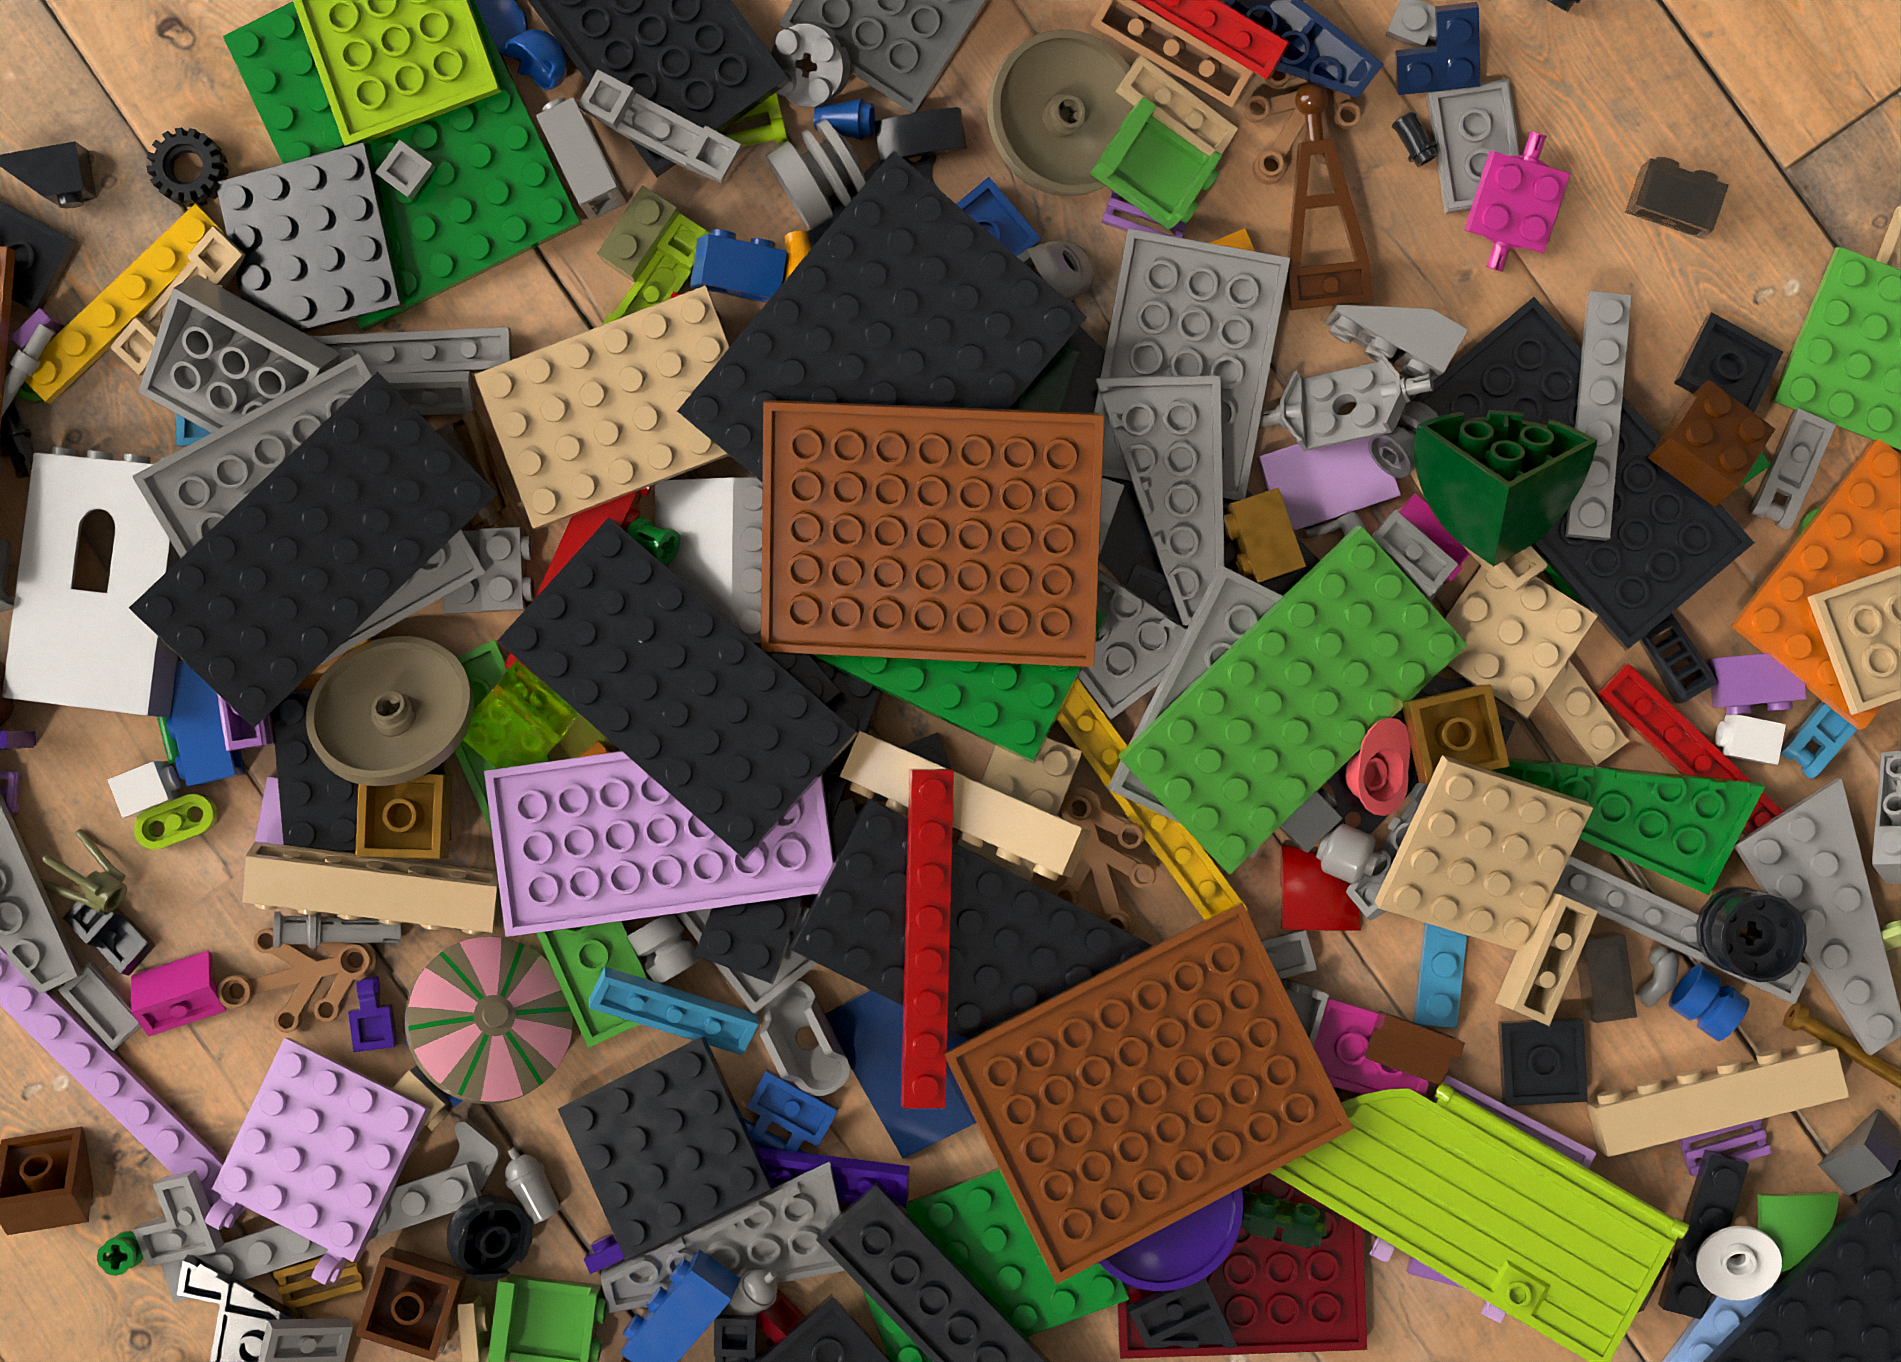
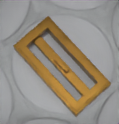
[273,1256,366,1309]

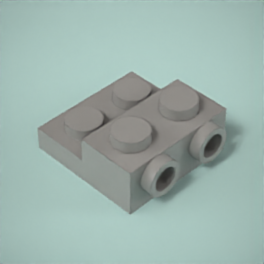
[443,527,534,614]

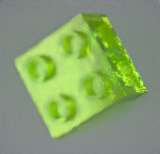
[463,660,579,769]

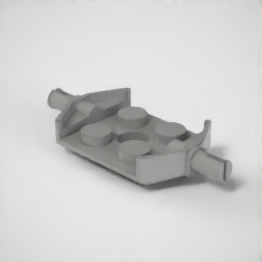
[1258,353,1434,451]

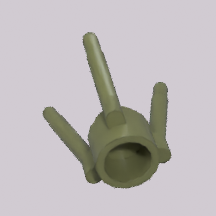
[40,829,127,913]

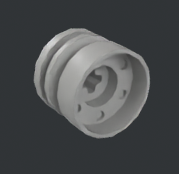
[765,119,866,230]

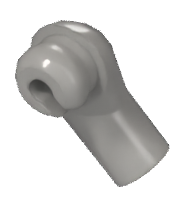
[1635,946,1679,1009]

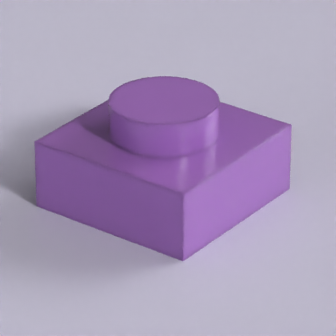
[10,308,64,349]

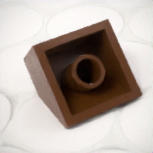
[0,1126,94,1235]

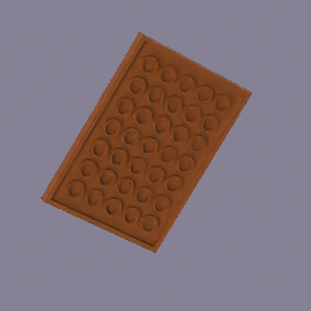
[761,400,1105,667]
[944,903,1353,1284]

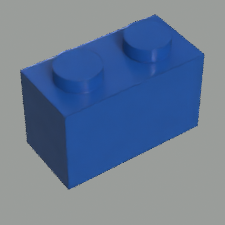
[690,229,787,303]

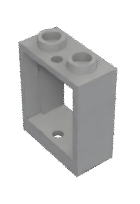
[536,97,627,221]

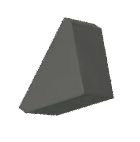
[1817,1109,1901,1196]

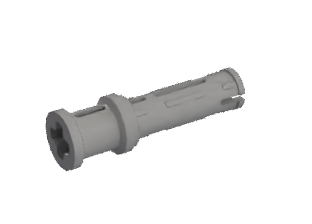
[273,911,401,949]

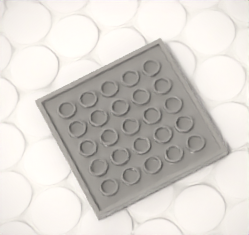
[132,354,486,667]

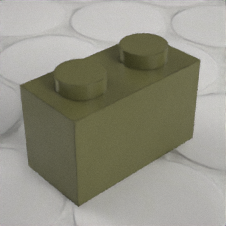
[597,185,679,283]

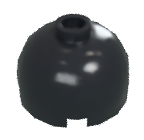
[447,1194,532,1282]

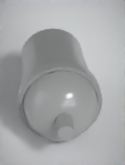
[505,1147,561,1224]
[719,1270,777,1316]

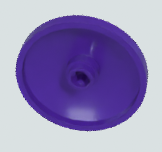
[1098,1188,1243,1291]

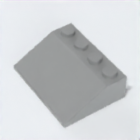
[138,274,341,433]
[655,477,763,645]

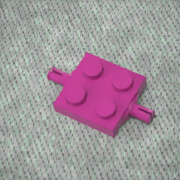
[1464,131,1570,272]

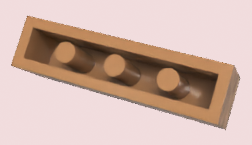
[1091,0,1255,108]

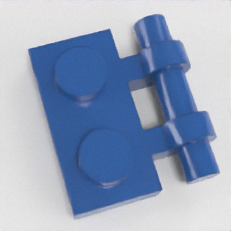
[743,1069,839,1153]

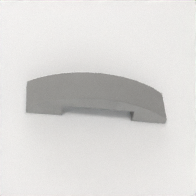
[577,69,742,183]

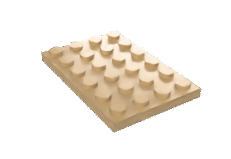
[474,285,730,530]

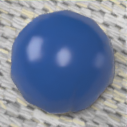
[504,29,568,91]

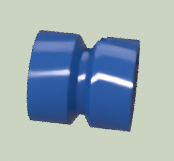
[1668,964,1750,1042]

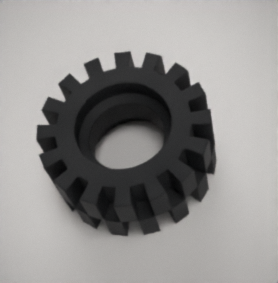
[146,127,229,207]

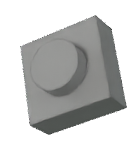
[375,140,436,200]

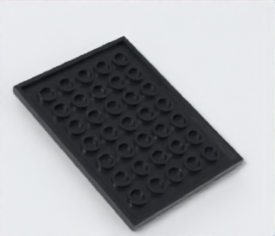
[677,150,1087,483]

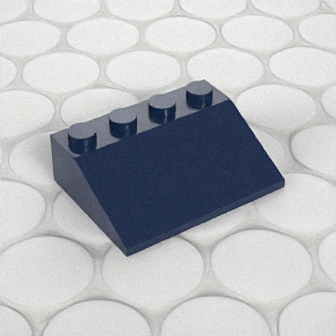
[825,989,976,1159]

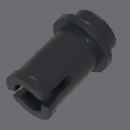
[1392,112,1438,167]

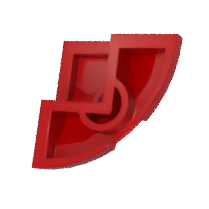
[1280,846,1361,931]

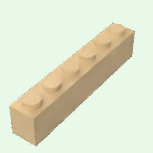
[840,731,1091,881]
[242,841,500,935]
[1586,1040,1849,1157]

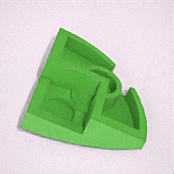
[1757,1192,1839,1273]

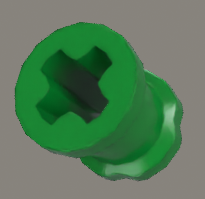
[627,517,680,565]
[97,1231,144,1276]

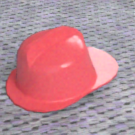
[1345,717,1411,816]

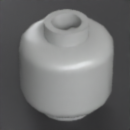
[1316,824,1381,884]

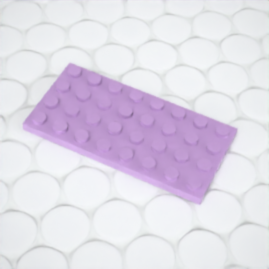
[484,751,834,937]

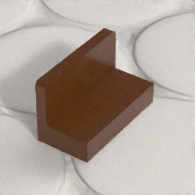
[1364,1011,1465,1085]

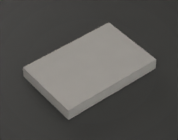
[1426,79,1521,214]

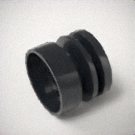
[1696,886,1807,982]

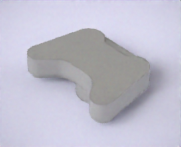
[435,1119,502,1193]

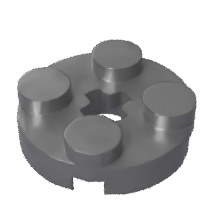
[771,22,850,107]

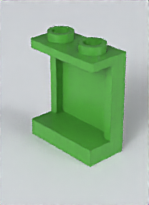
[1089,97,1222,230]
[488,1274,607,1362]

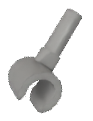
[1305,513,1365,538]

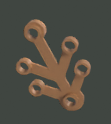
[1244,73,1361,185]
[1053,787,1157,934]
[217,928,377,1033]

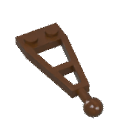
[1287,83,1373,311]

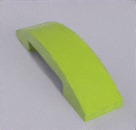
[602,213,711,325]

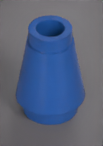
[814,98,875,140]

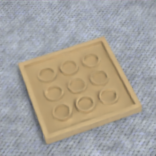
[1374,755,1593,951]

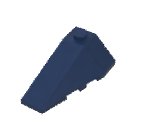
[1224,0,1384,98]

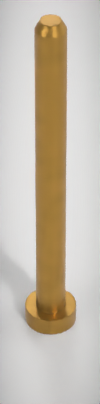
[1783,1001,1901,1090]

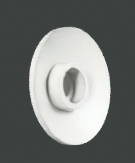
[1696,1226,1782,1300]

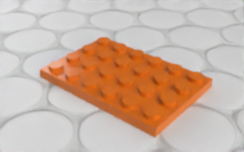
[1731,439,1901,730]

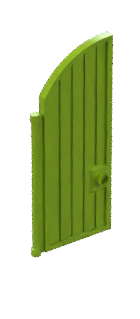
[1270,1082,1689,1362]

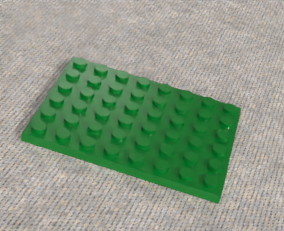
[223,0,582,331]

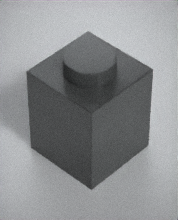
[1279,788,1343,853]

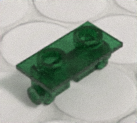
[1240,1191,1327,1249]

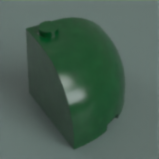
[1414,410,1597,567]

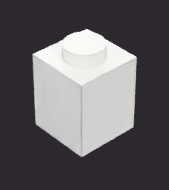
[1715,715,1786,765]
[108,761,180,818]

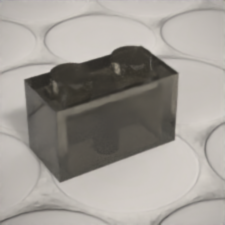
[1625,157,1729,239]
[1576,931,1637,1023]

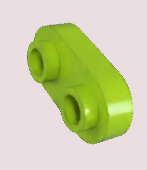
[134,794,218,850]

